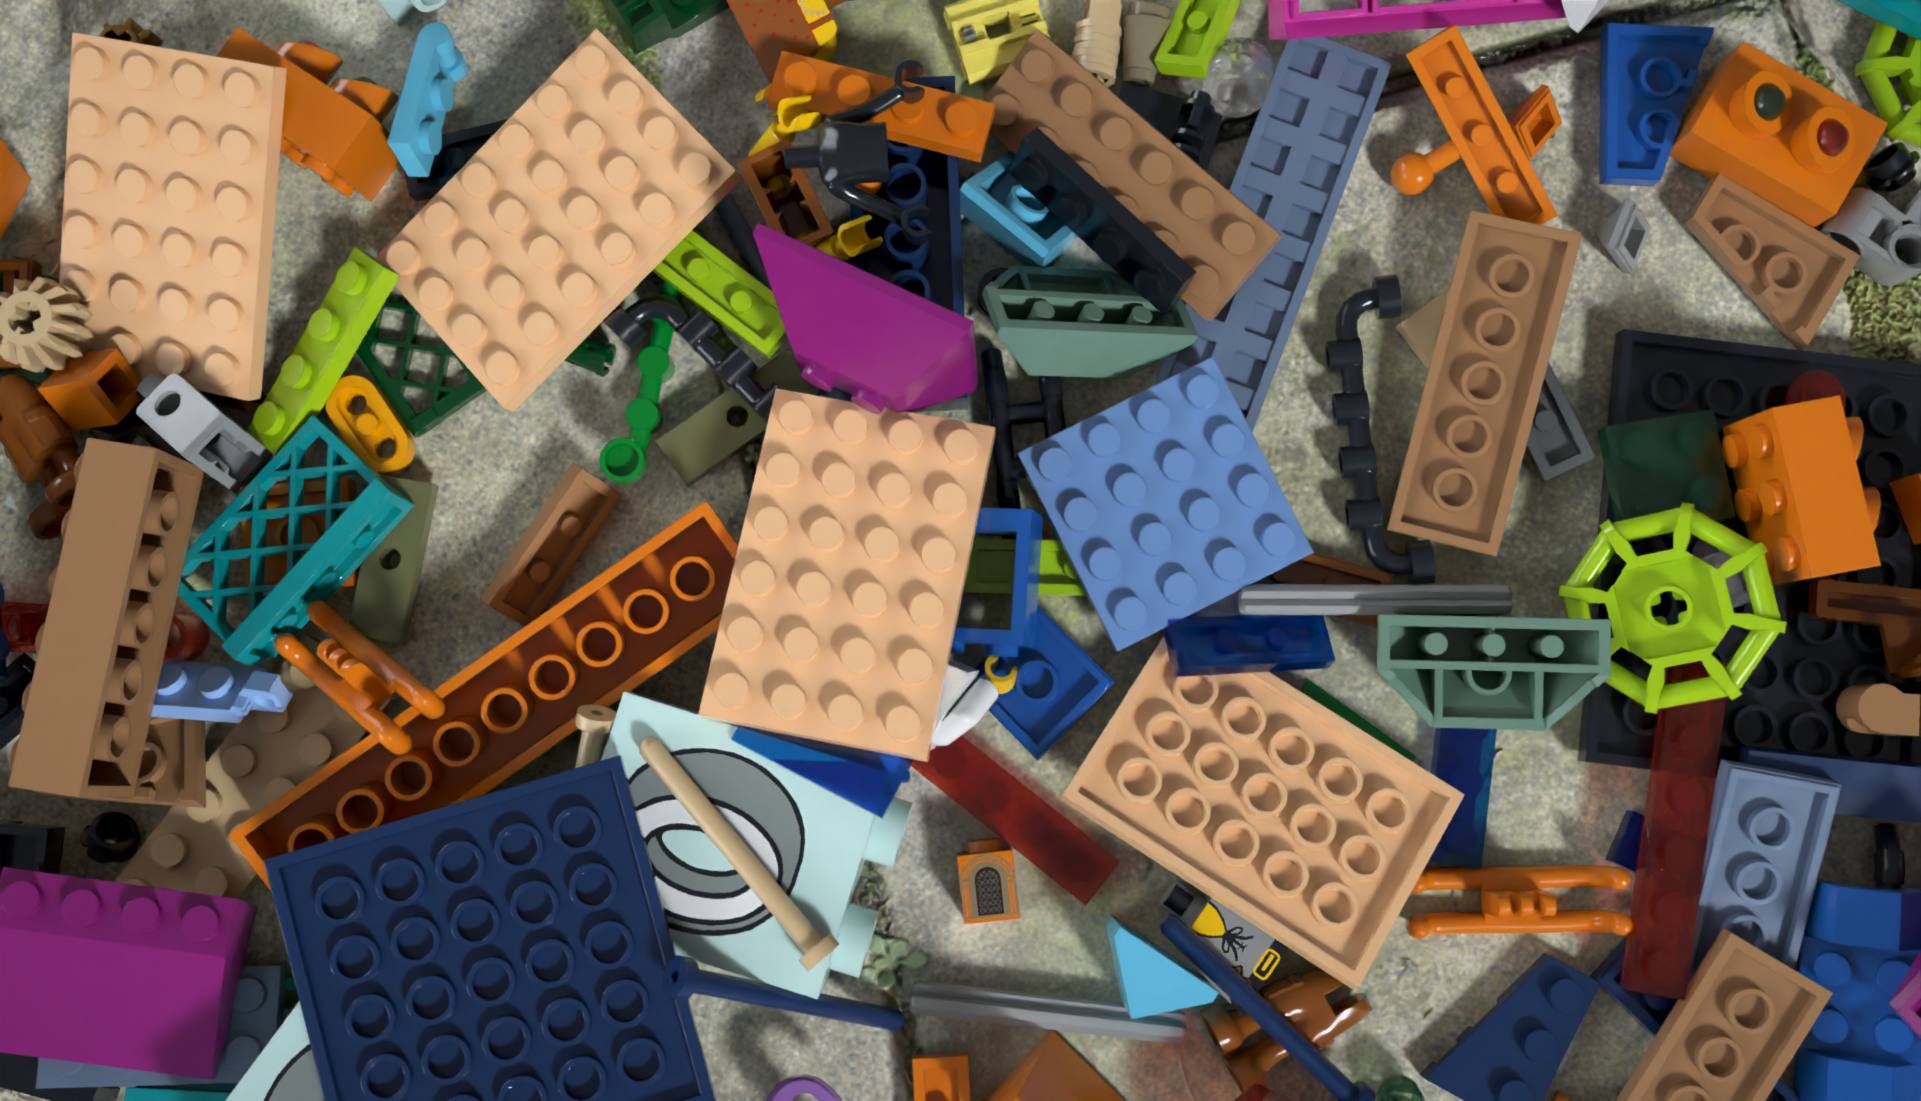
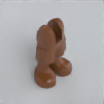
[0,374,80,540]
[1200,967,1373,1101]

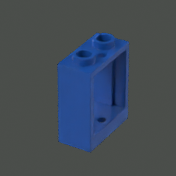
[950,507,1043,657]

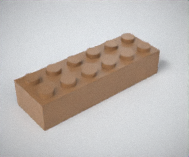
[8,438,204,797]

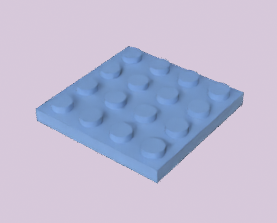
[1016,357,1314,652]

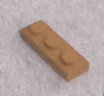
[480,462,622,626]

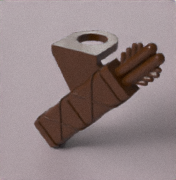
[1807,579,1921,679]

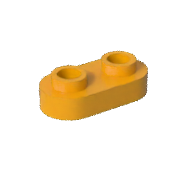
[325,375,415,476]

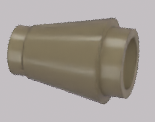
[1122,2,1171,86]

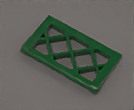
[356,301,487,438]

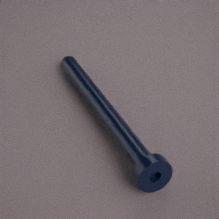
[1159,914,1376,1101]
[663,955,905,1031]

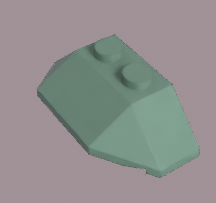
[982,265,1199,379]
[1377,614,1611,731]

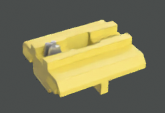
[943,0,1051,85]

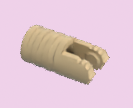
[1072,0,1123,87]

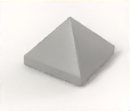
[1595,200,1651,274]

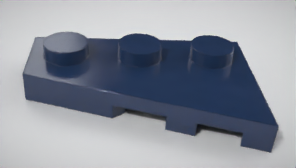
[1419,953,1601,1101]

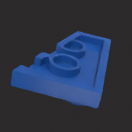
[1599,23,1715,187]

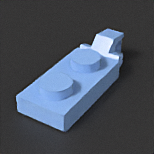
[151,660,293,723]

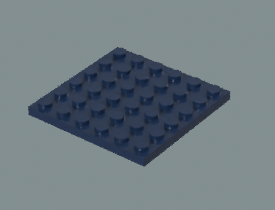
[264,755,717,1101]

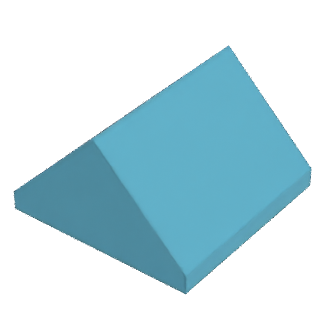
[960,151,1077,268]
[1105,915,1219,1019]

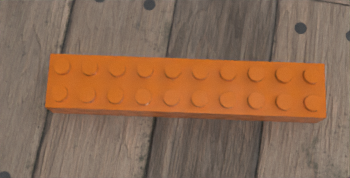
[228,501,738,892]

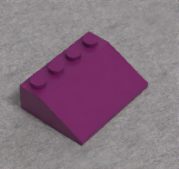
[0,867,258,1080]

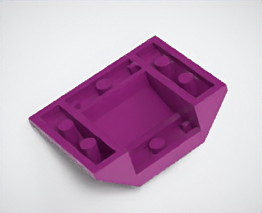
[753,223,978,415]

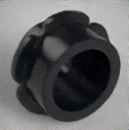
[1862,142,1920,192]
[80,811,141,864]

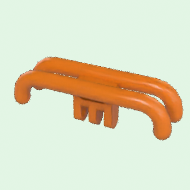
[274,600,446,755]
[1405,865,1634,939]

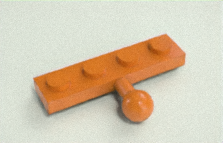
[1391,24,1558,225]
[767,51,995,195]

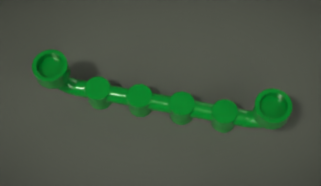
[599,227,696,485]

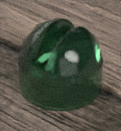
[1376,1074,1425,1101]

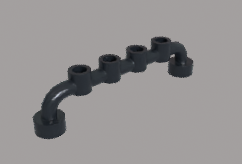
[1325,274,1436,585]
[603,296,781,424]

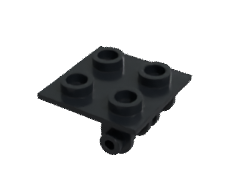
[1119,81,1225,171]

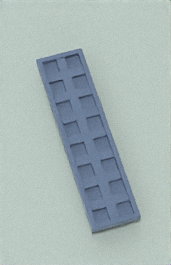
[1153,37,1393,432]

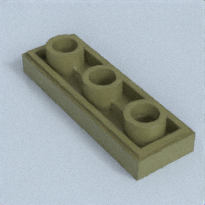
[655,348,821,487]
[349,474,439,645]

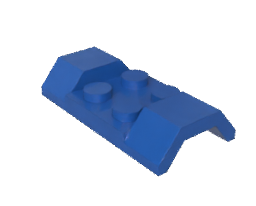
[1793,878,1921,1101]

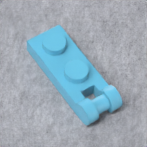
[387,22,468,177]

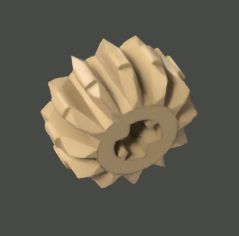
[0,276,94,373]

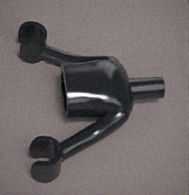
[784,60,932,245]

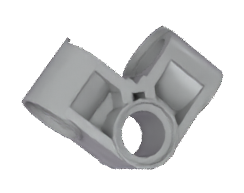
[1820,181,1921,286]

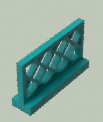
[178,415,415,668]

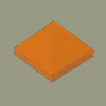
[1507,84,1562,161]

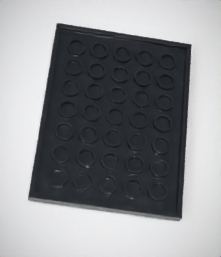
[1578,329,1921,778]

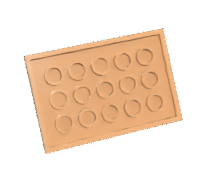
[375,28,743,412]
[59,32,287,401]
[698,389,995,762]
[1060,618,1465,989]

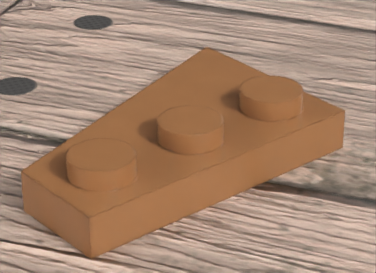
[1684,173,1861,350]
[35,717,206,808]

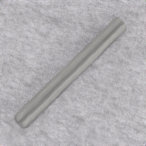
[1238,584,1512,615]
[910,980,1186,1044]

